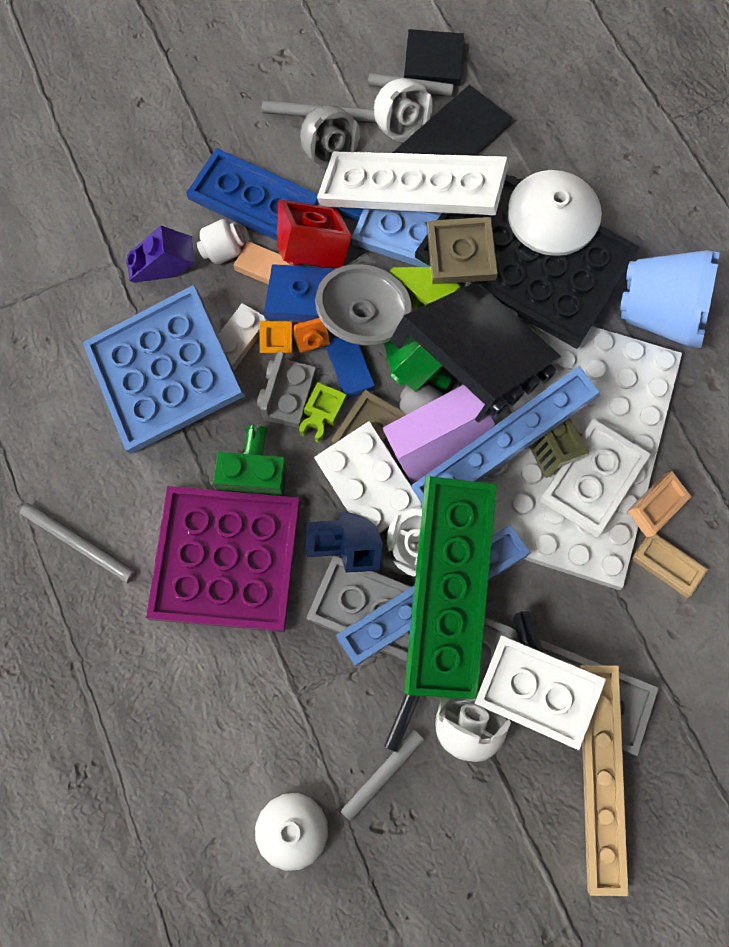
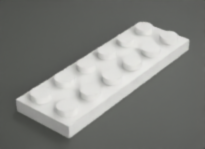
[317,151,508,215]

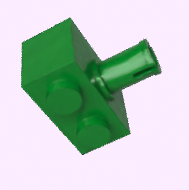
[384,341,451,392]
[213,425,287,496]

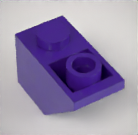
[126,226,195,283]

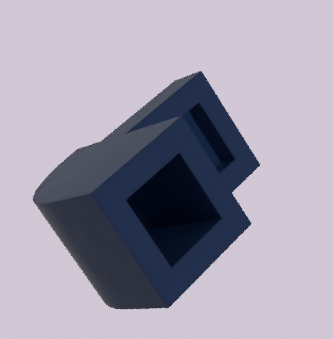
[305,512,383,573]

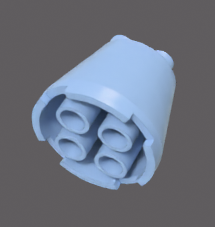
[620,250,720,348]

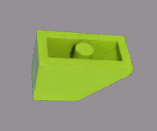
[389,267,460,310]

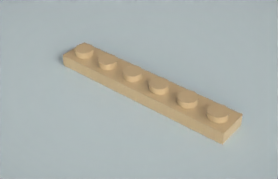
[579,665,628,896]

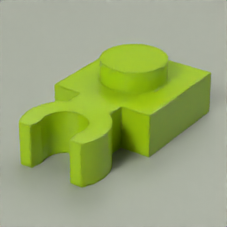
[299,382,347,443]

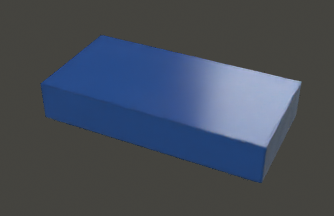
[325,337,375,399]

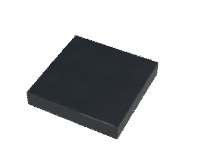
[404,29,464,86]

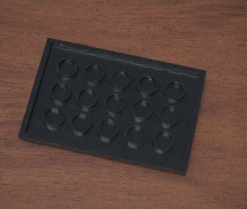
[415,174,640,349]

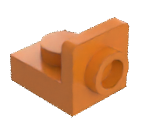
[292,318,330,353]

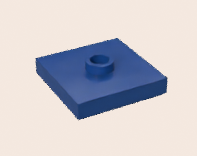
[264,264,334,322]

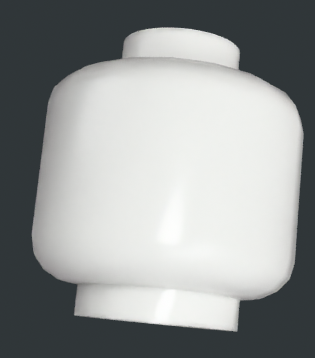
[197,219,245,265]

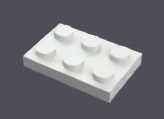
[539,419,651,537]
[314,421,423,534]
[474,636,606,750]

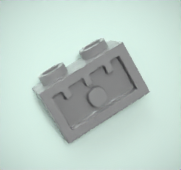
[257,351,316,428]

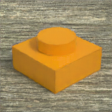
[259,321,292,353]

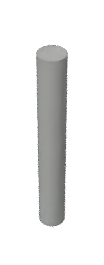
[368,73,453,96]
[340,730,424,822]

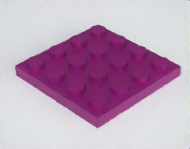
[146,486,300,632]

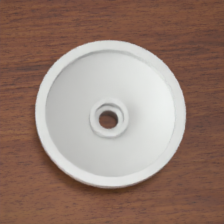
[507,170,602,256]

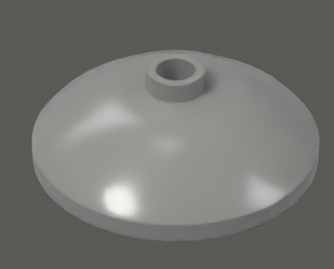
[315,264,411,345]

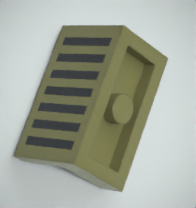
[529,418,589,478]

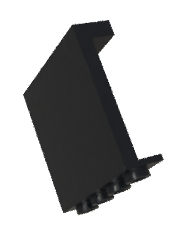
[390,281,561,423]

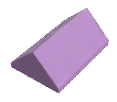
[382,385,495,484]

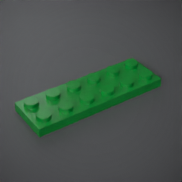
[404,476,497,699]

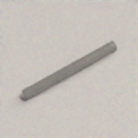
[262,100,376,123]
[20,503,135,583]

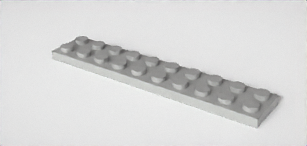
[306,555,658,756]

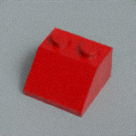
[277,199,352,268]

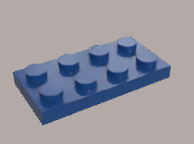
[186,148,319,241]

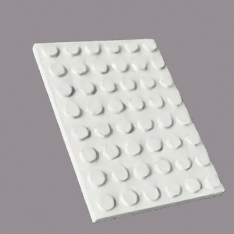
[479,316,682,590]

